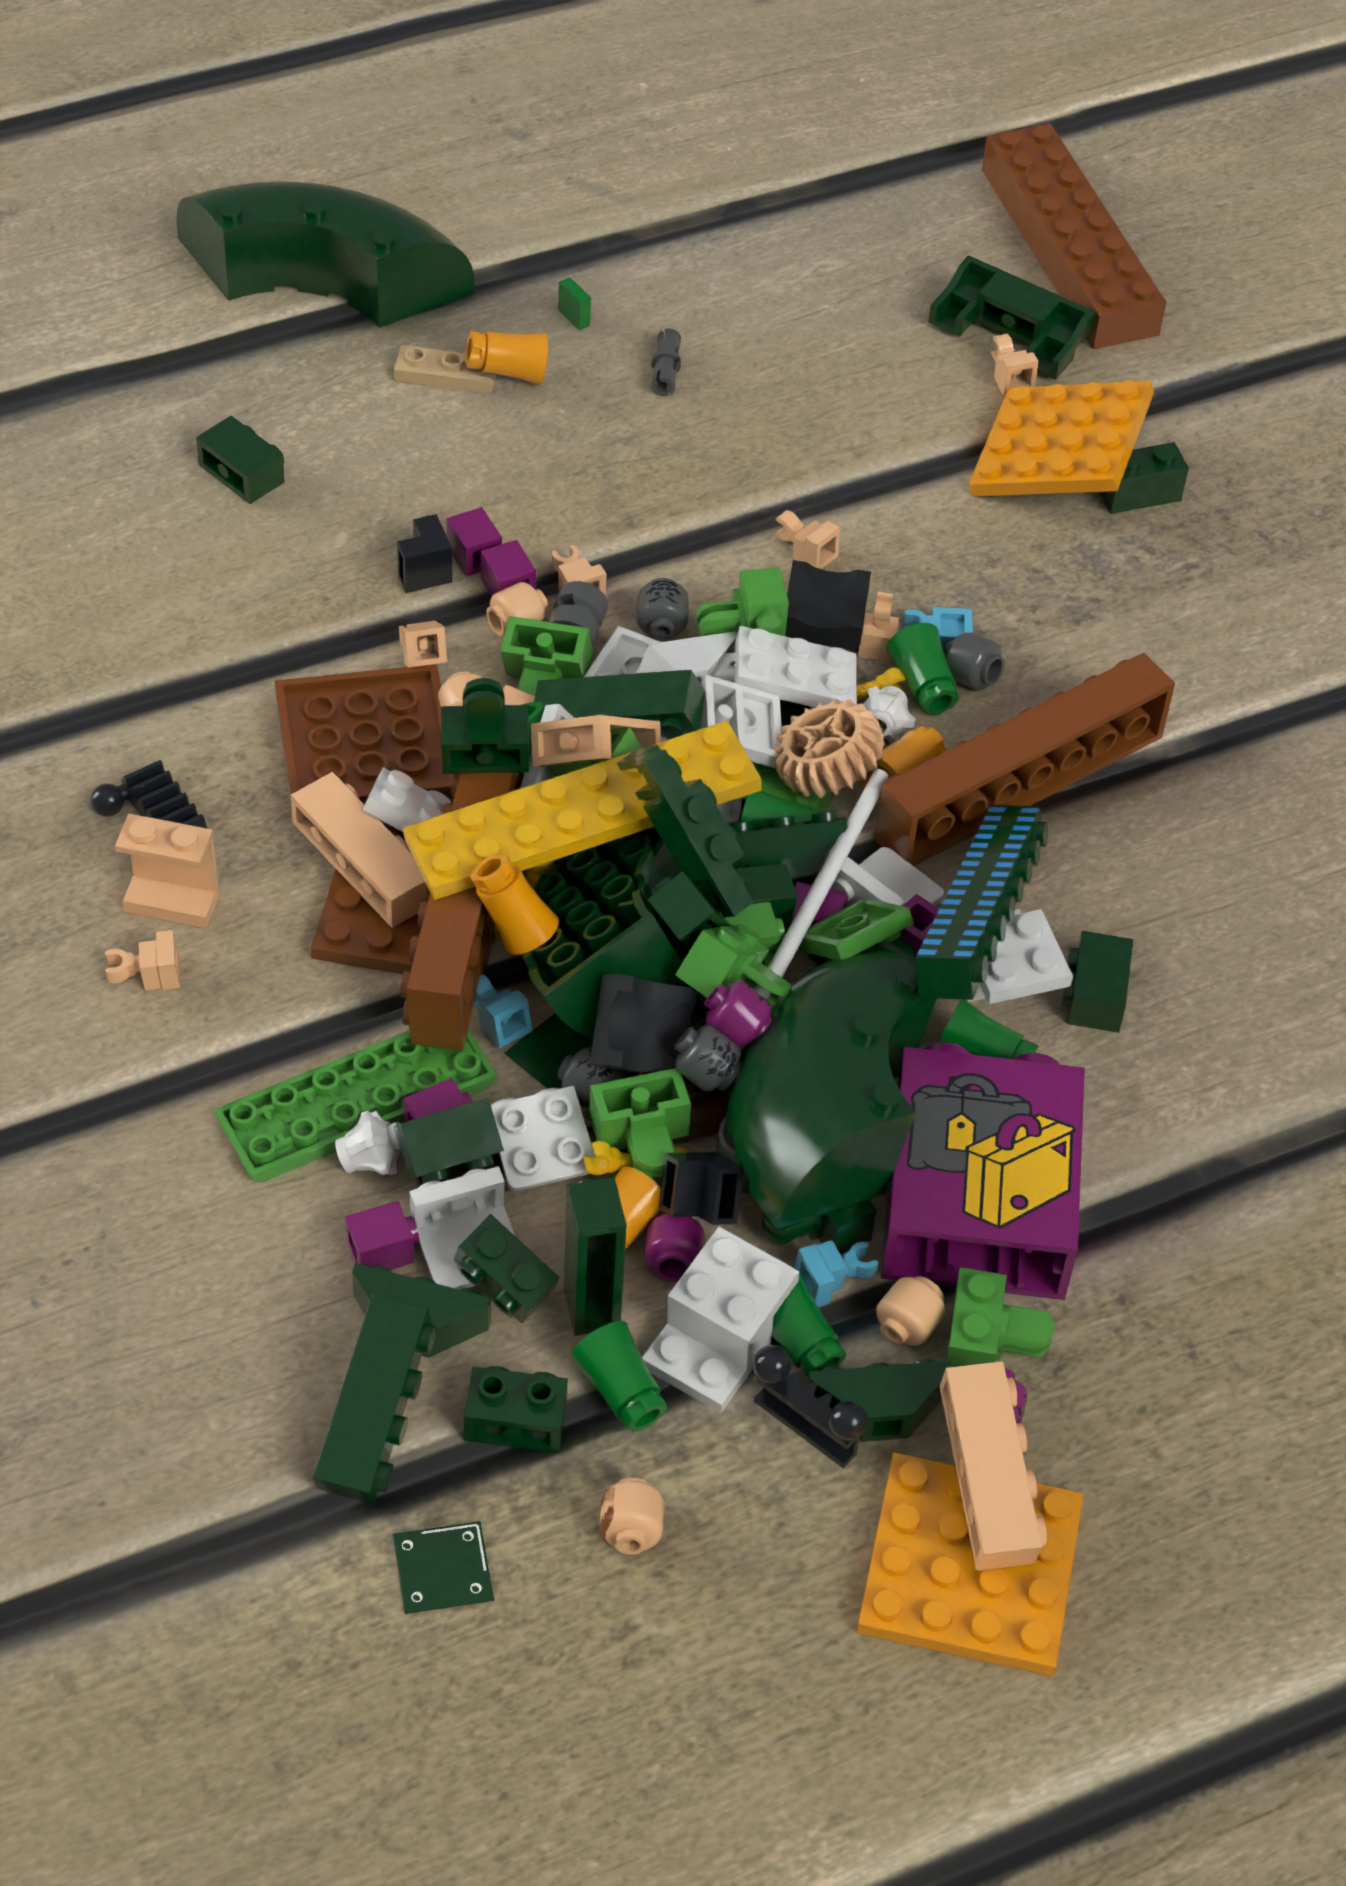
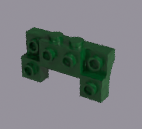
[928,255,1096,380]
[617,745,754,918]

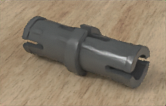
[651,328,681,396]

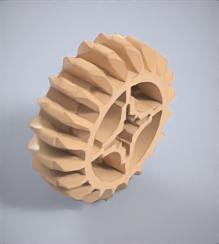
[773,699,885,798]

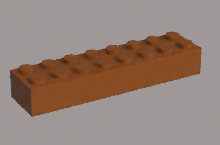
[982,124,1166,349]
[874,652,1175,866]
[400,772,524,1050]

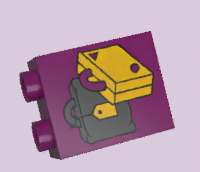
[881,1043,1085,1300]

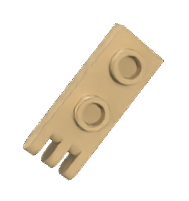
[394,345,497,393]

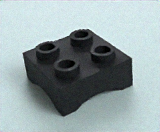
[785,560,871,650]
[590,974,698,1079]

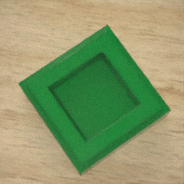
[558,277,591,330]

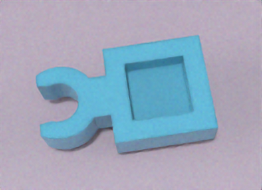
[903,607,973,647]

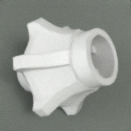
[861,686,916,744]
[335,1110,400,1175]

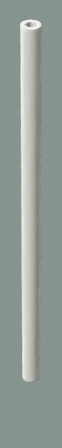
[768,769,889,977]

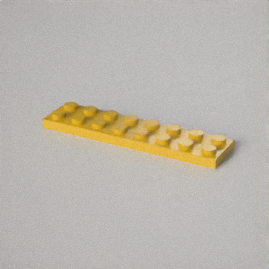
[403,721,762,900]

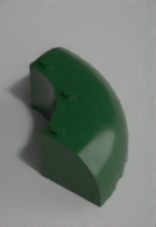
[176,181,474,328]
[523,827,745,1038]
[726,946,937,1229]

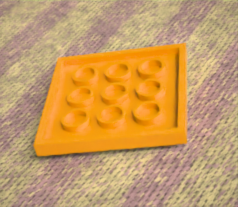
[968,380,1154,496]
[857,1452,1084,1677]

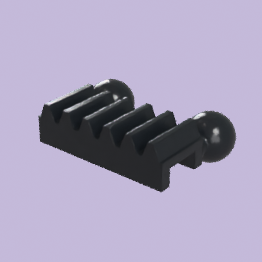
[90,760,208,829]
[753,1345,868,1469]

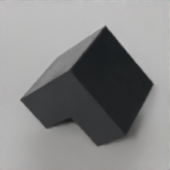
[397,514,453,593]
[659,1152,744,1225]

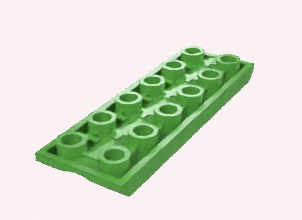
[214,1029,497,1182]

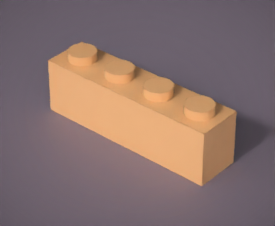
[290,772,429,928]
[939,1361,1047,1571]

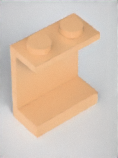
[531,715,661,767]
[115,813,219,928]

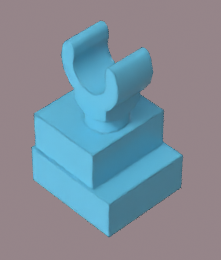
[474,974,533,1049]
[794,1240,879,1307]

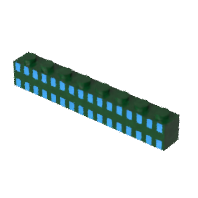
[916,805,1048,1000]

